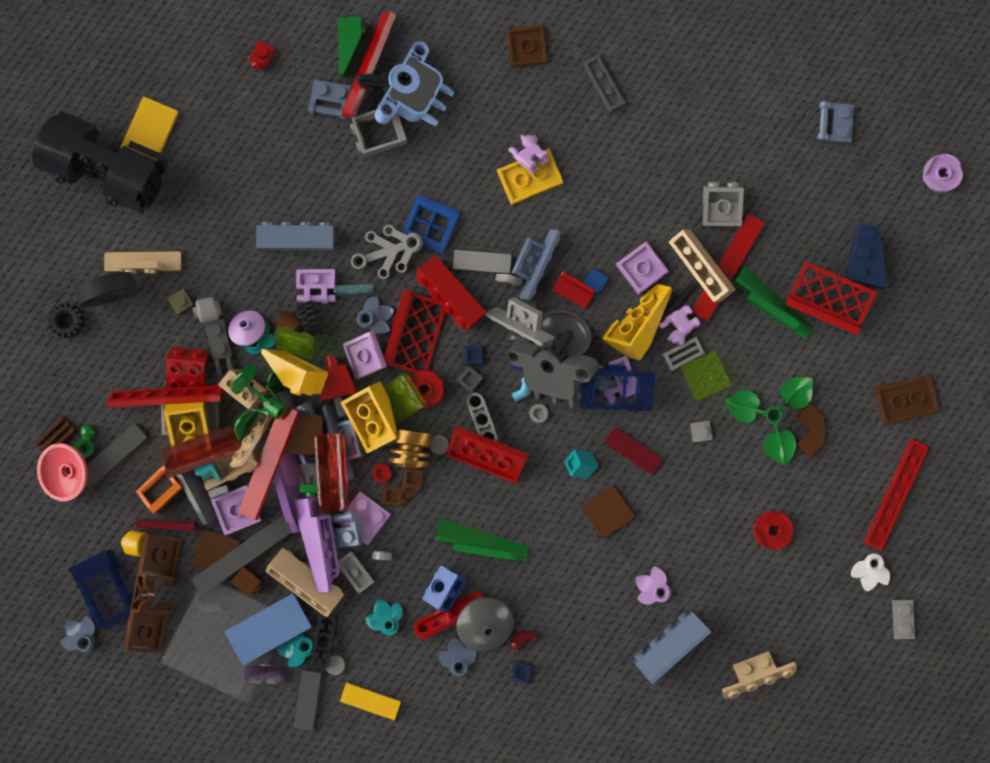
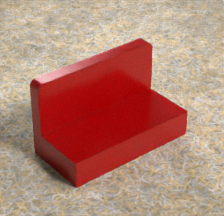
[552,272,596,309]

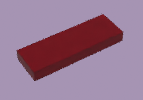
[604,427,662,475]
[136,519,198,531]

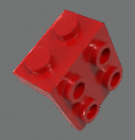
[166,347,209,388]

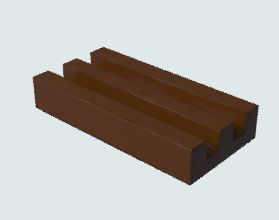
[34,416,76,451]

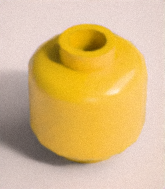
[121,530,145,557]

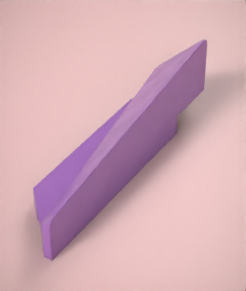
[273,454,303,534]
[293,496,340,592]

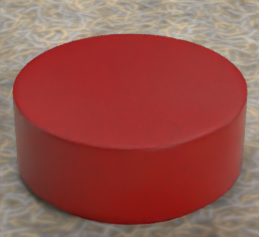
[372,464,392,483]

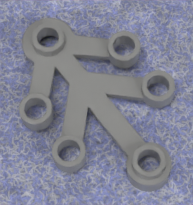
[351,225,423,279]

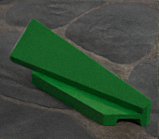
[733,266,814,340]
[435,518,529,562]

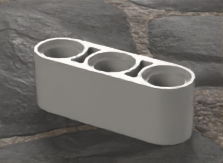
[467,393,497,441]

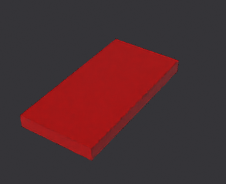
[445,426,529,484]

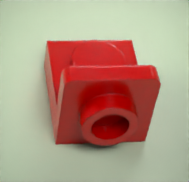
[247,41,276,70]

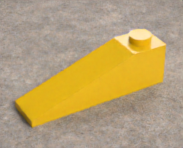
[602,284,673,360]

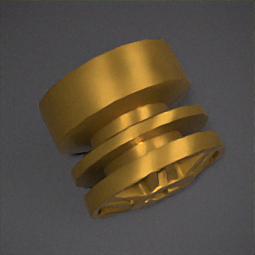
[388,429,433,469]

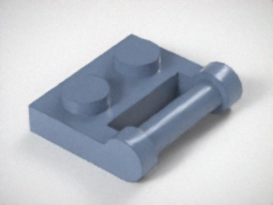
[308,80,352,120]
[817,101,854,143]
[325,510,363,548]

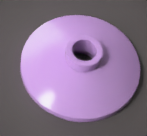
[228,311,266,346]

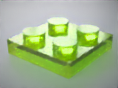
[275,326,315,359]
[680,351,731,401]
[383,373,426,425]

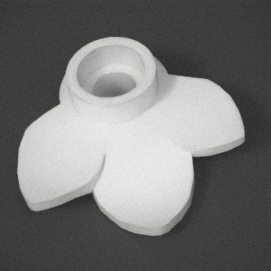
[851,554,890,591]

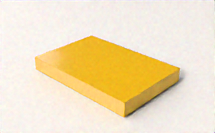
[120,96,179,153]
[497,148,564,205]

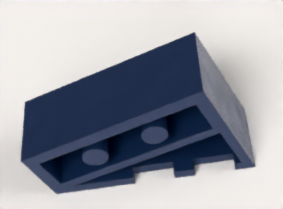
[845,223,887,290]

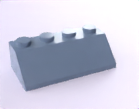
[633,611,711,684]

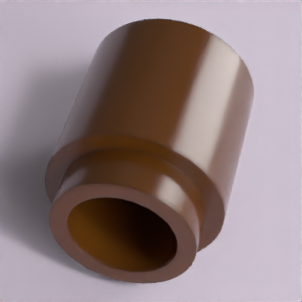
[274,311,303,337]

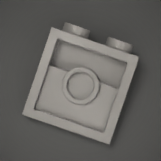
[703,182,744,226]

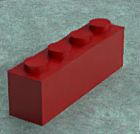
[415,255,486,332]

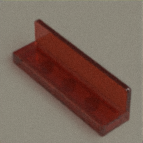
[160,425,241,479]
[314,433,349,513]

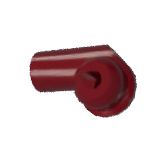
[510,631,536,651]

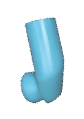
[512,377,532,402]

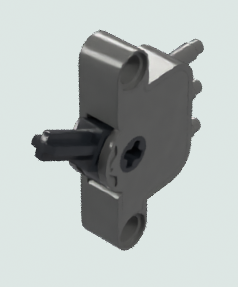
[505,329,599,408]

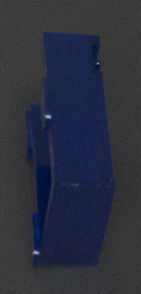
[580,364,656,411]
[68,550,134,631]

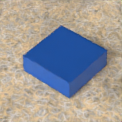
[583,268,608,295]

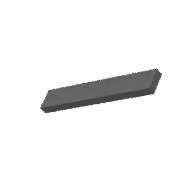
[191,514,292,596]

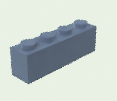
[256,222,335,251]

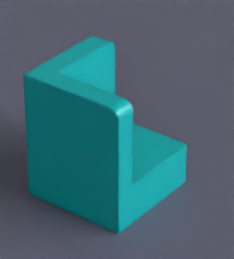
[564,449,599,478]
[195,455,221,482]

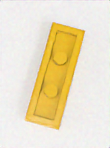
[340,682,401,721]

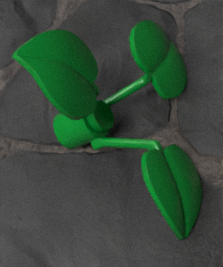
[231,364,287,442]
[725,377,813,465]

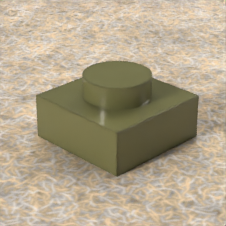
[167,289,194,315]

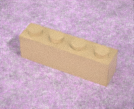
[669,230,736,302]
[265,548,344,617]

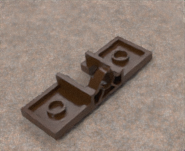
[123,533,182,653]

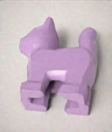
[509,135,549,174]
[659,305,701,345]

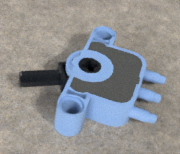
[357,41,454,126]

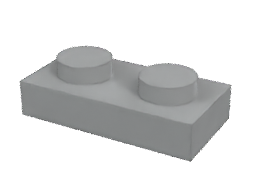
[338,551,375,594]
[892,599,915,639]

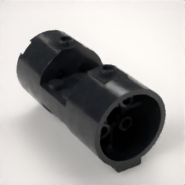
[32,110,168,214]

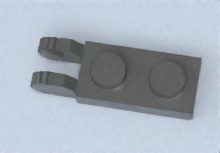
[205,319,234,375]

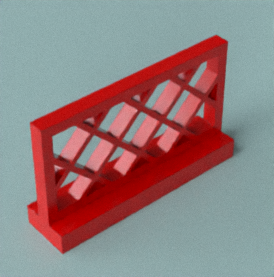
[785,261,877,335]
[383,289,445,373]

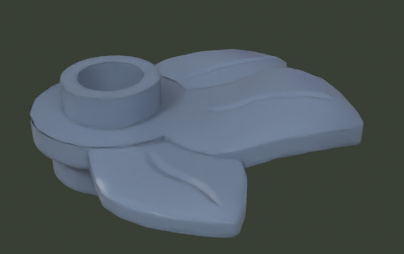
[357,297,394,334]
[60,616,95,652]
[439,638,477,677]

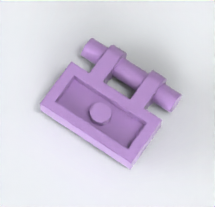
[296,269,336,304]
[597,356,640,403]

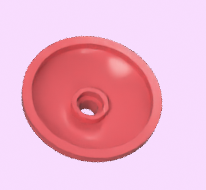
[37,443,88,501]

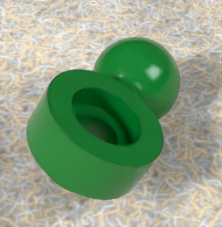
[73,424,96,459]

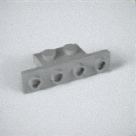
[485,297,554,346]

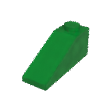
[338,17,366,79]

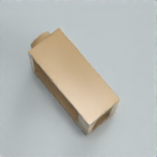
[218,369,269,409]

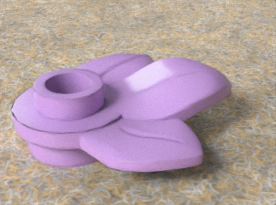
[635,567,671,605]

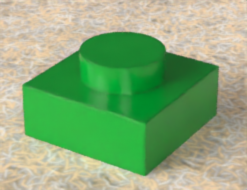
[300,485,322,496]

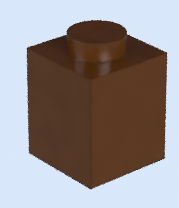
[231,566,264,597]

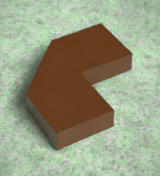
[796,403,824,458]
[382,468,424,506]

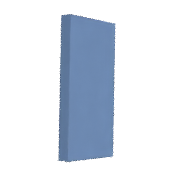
[224,593,312,665]

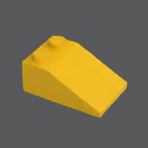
[261,349,328,396]
[340,381,398,453]
[164,402,214,464]

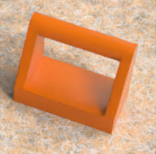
[136,465,183,514]

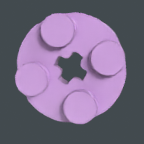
[923,154,963,193]

